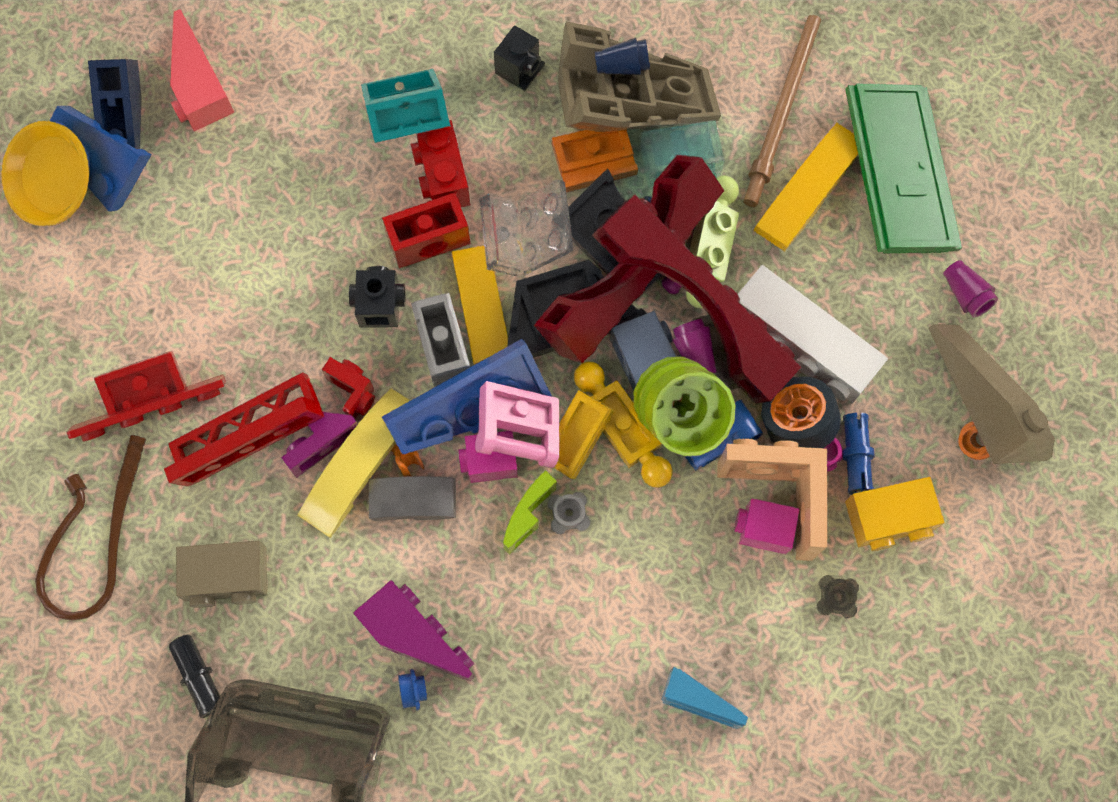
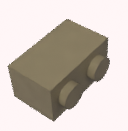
[176,540,268,608]

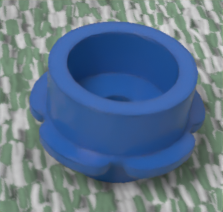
[398,669,427,711]

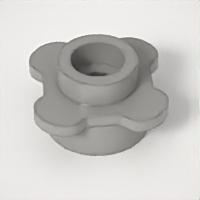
[548,492,590,534]

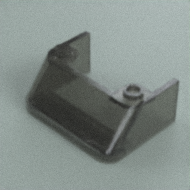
[185,679,390,802]

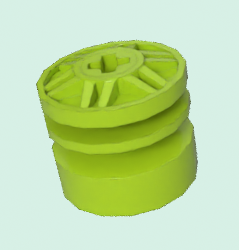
[633,357,736,456]

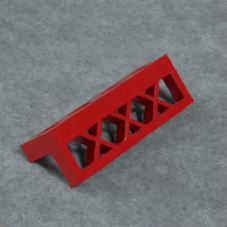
[164,372,325,487]

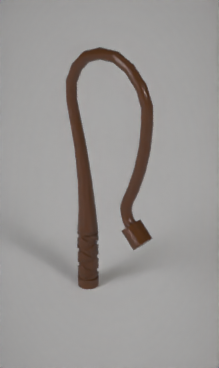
[35,435,146,621]

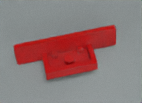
[66,350,226,442]

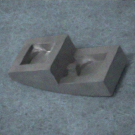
[369,476,456,521]

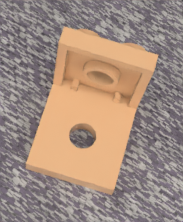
[717,439,827,561]

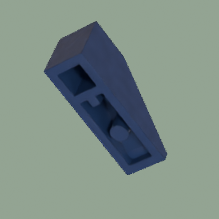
[88,59,142,149]

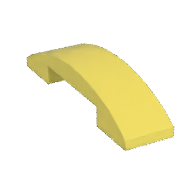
[297,388,410,538]

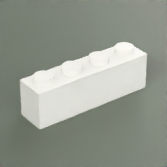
[738,265,888,403]

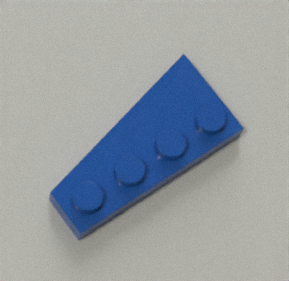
[382,339,552,454]

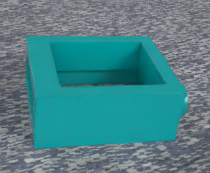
[361,68,450,143]

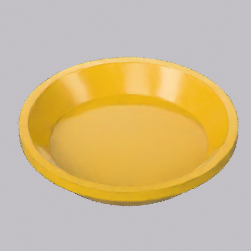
[1,121,89,226]

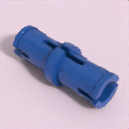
[842,413,875,495]

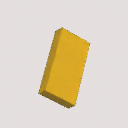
[554,390,614,479]

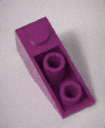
[353,580,475,681]

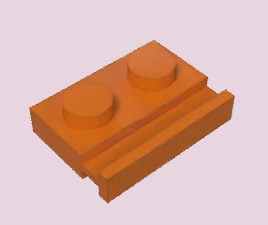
[551,130,638,192]

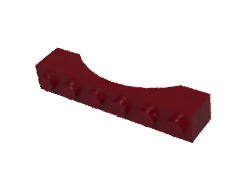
[534,154,725,364]
[592,194,802,404]

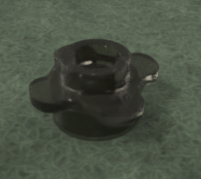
[816,575,859,619]

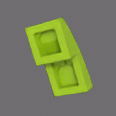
[503,470,557,555]

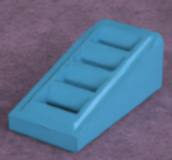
[661,667,748,729]

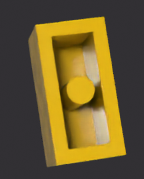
[845,477,945,551]

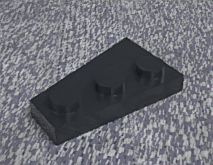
[554,168,663,302]

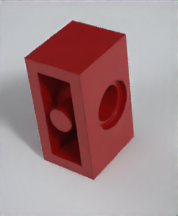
[382,193,471,269]

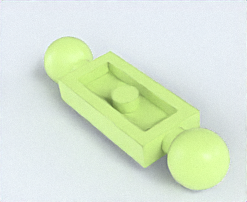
[686,175,739,309]

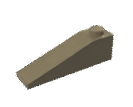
[928,324,1055,464]

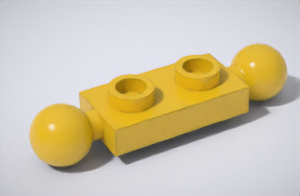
[574,361,673,488]

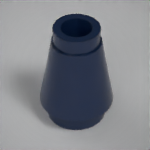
[595,37,650,75]

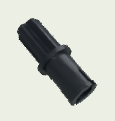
[169,634,226,718]

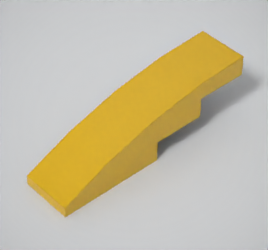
[753,122,858,252]

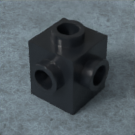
[349,266,406,328]

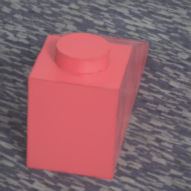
[170,9,234,132]

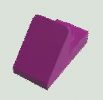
[281,412,358,478]

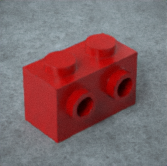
[410,120,471,207]

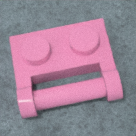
[475,381,559,468]

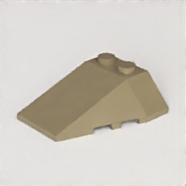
[558,22,721,132]

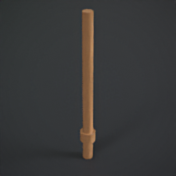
[743,15,821,207]

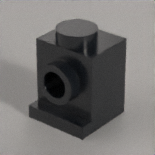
[494,25,545,91]

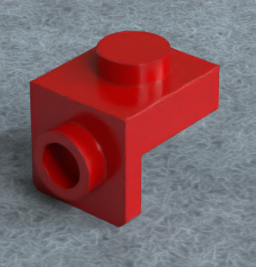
[322,357,375,420]

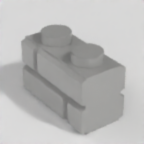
[411,293,470,387]

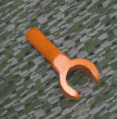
[391,444,425,477]

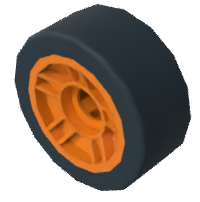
[761,376,841,449]

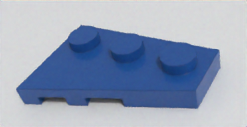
[50,105,152,212]

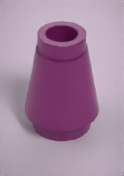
[943,260,998,318]
[672,319,717,374]

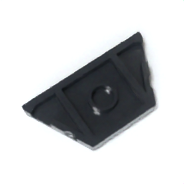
[507,259,647,358]

